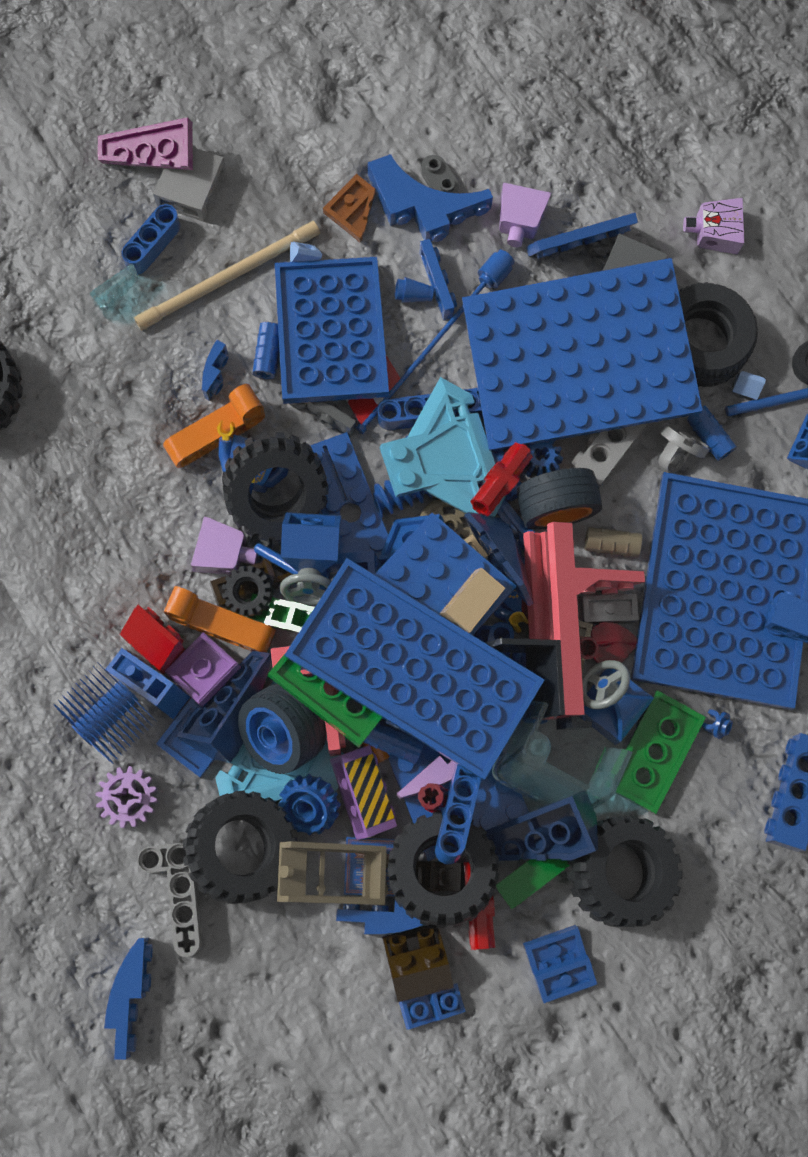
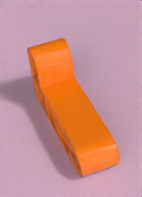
[163,384,265,468]
[164,586,276,653]

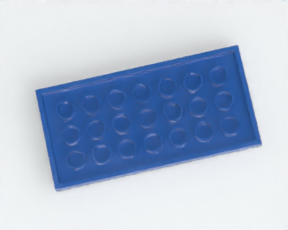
[284,558,544,780]

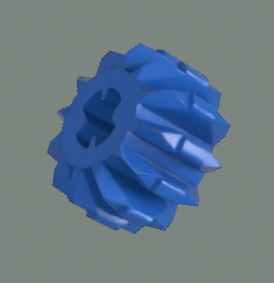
[524,440,563,477]

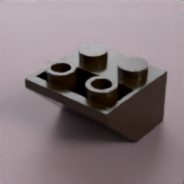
[382,924,454,1002]

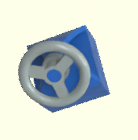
[280,512,341,605]
[579,660,654,745]

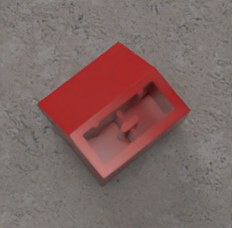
[120,605,185,675]

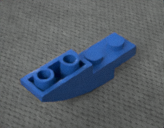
[336,901,423,934]
[104,938,153,1060]

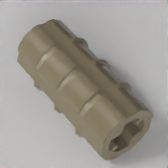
[585,527,642,557]

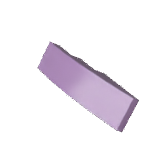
[397,756,456,800]

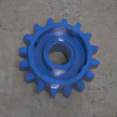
[278,773,341,835]

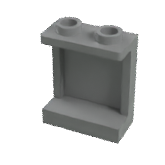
[153,145,225,222]

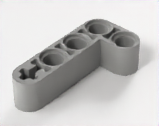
[137,843,203,957]

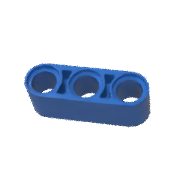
[122,204,180,275]

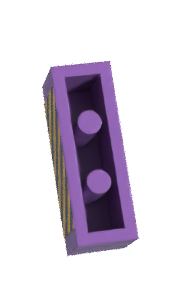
[330,746,397,840]

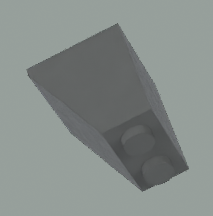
[603,234,667,271]

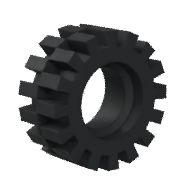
[222,566,275,617]

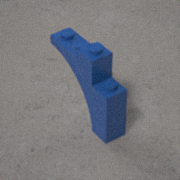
[368,154,493,242]

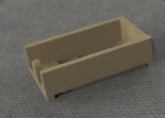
[277,841,389,905]

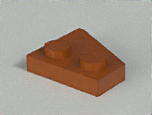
[323,174,375,243]

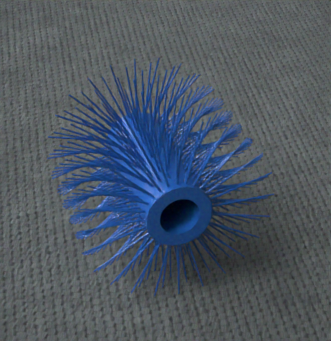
[54,662,157,764]

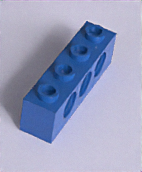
[764,733,808,852]

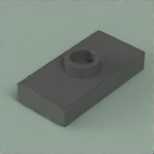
[307,401,356,437]

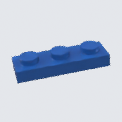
[419,239,457,321]

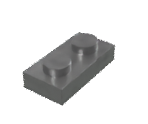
[581,594,639,624]

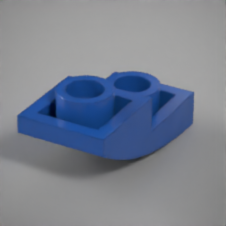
[202,340,229,401]
[399,983,466,1030]

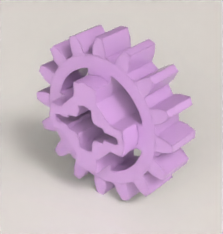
[96,766,158,829]

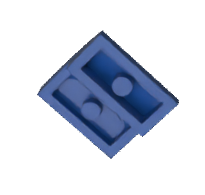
[523,925,597,1003]

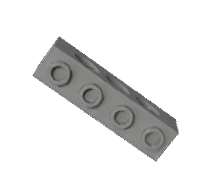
[571,423,649,489]

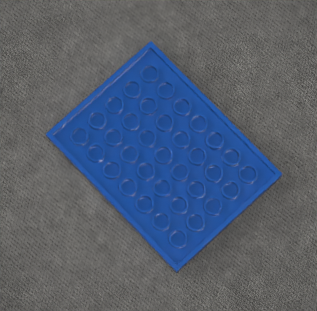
[462,258,703,452]
[631,472,808,710]

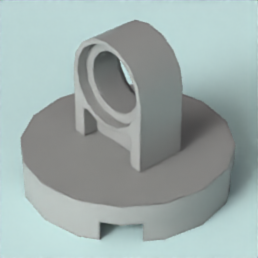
[658,421,710,473]

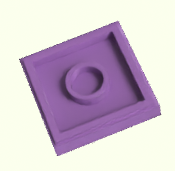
[164,632,241,707]

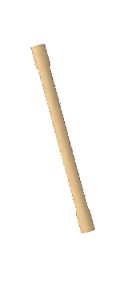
[133,221,320,331]

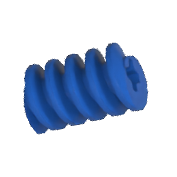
[373,480,432,517]

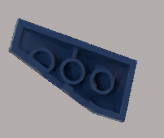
[464,512,534,606]
[176,651,272,763]
[485,789,598,861]

